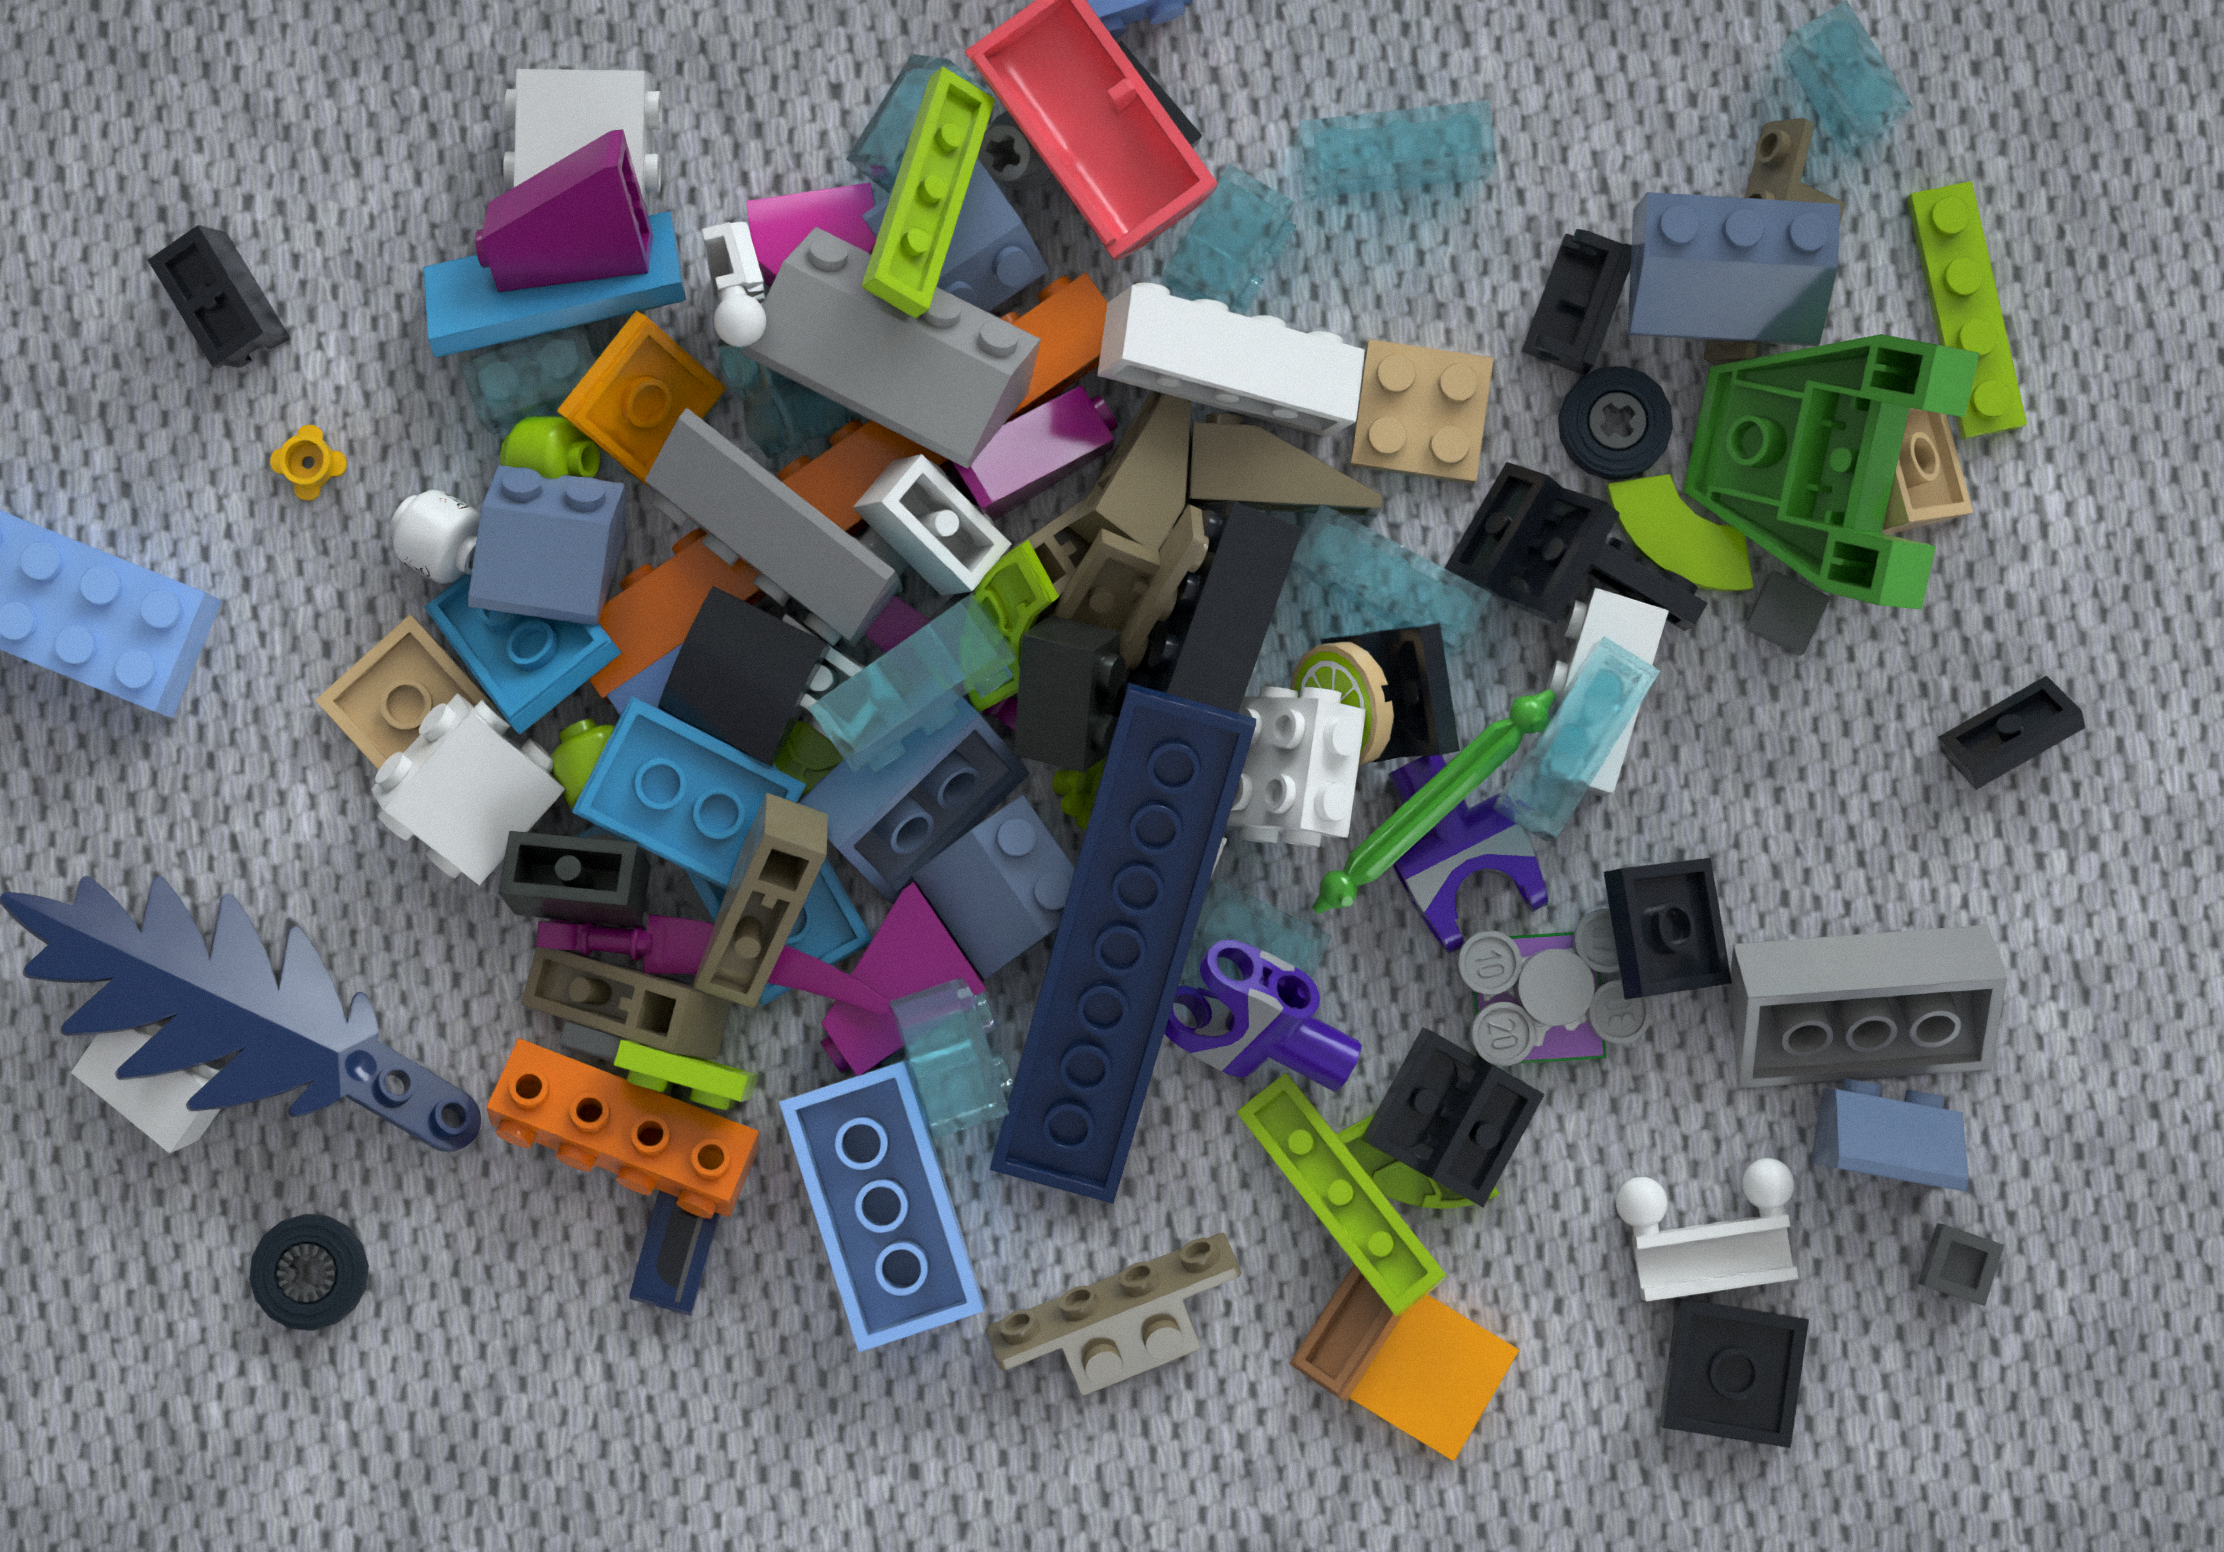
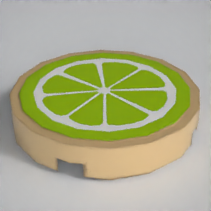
[1290,642,1394,767]

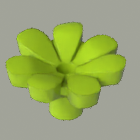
[1052,756,1107,830]

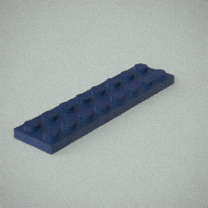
[990,683,1256,1204]

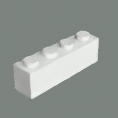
[1097,283,1365,437]

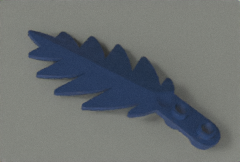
[0,876,481,1152]

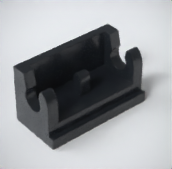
[148,225,291,369]
[1521,229,1632,376]

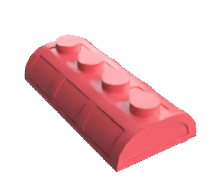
[964,0,1218,261]

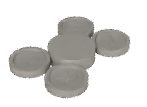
[1456,909,1652,1066]

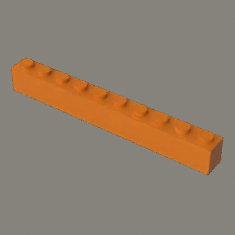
[589,272,1107,704]

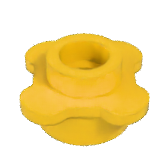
[270,425,348,501]

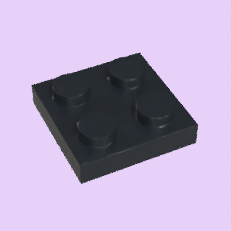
[1603,858,1732,1000]
[1659,1297,1809,1448]

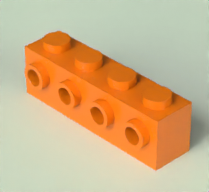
[486,1038,760,1219]

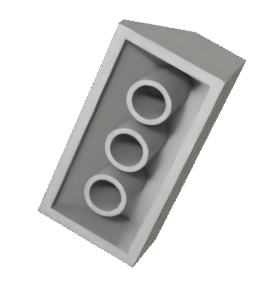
[742,227,1041,469]
[645,408,901,648]
[1729,925,2007,1089]

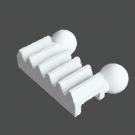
[702,221,771,388]
[1616,1158,1799,1302]

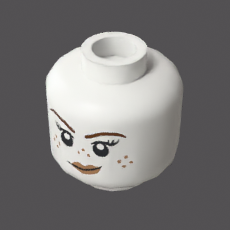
[389,490,480,584]

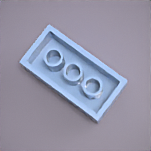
[0,510,222,718]
[779,1060,985,1352]

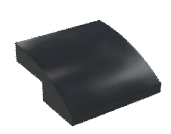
[1444,462,1620,623]
[658,586,830,767]
[1320,623,1460,762]
[1361,1027,1545,1207]

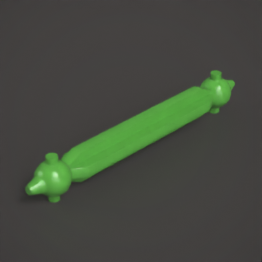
[1312,689,1556,914]

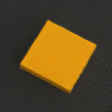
[557,310,727,487]
[1349,1294,1519,1461]

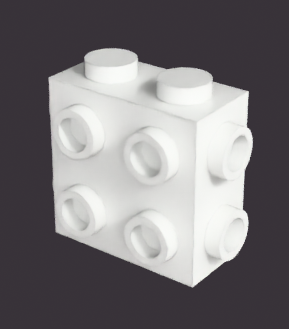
[503,69,662,211]
[1227,686,1366,847]
[371,693,566,886]

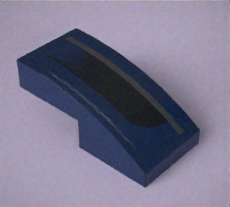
[629,1190,721,1316]

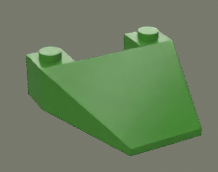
[1683,334,1979,609]

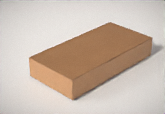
[1289,1264,1403,1402]

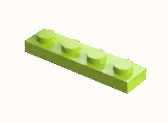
[861,67,995,319]
[1906,181,2027,440]
[1236,1072,1448,1317]

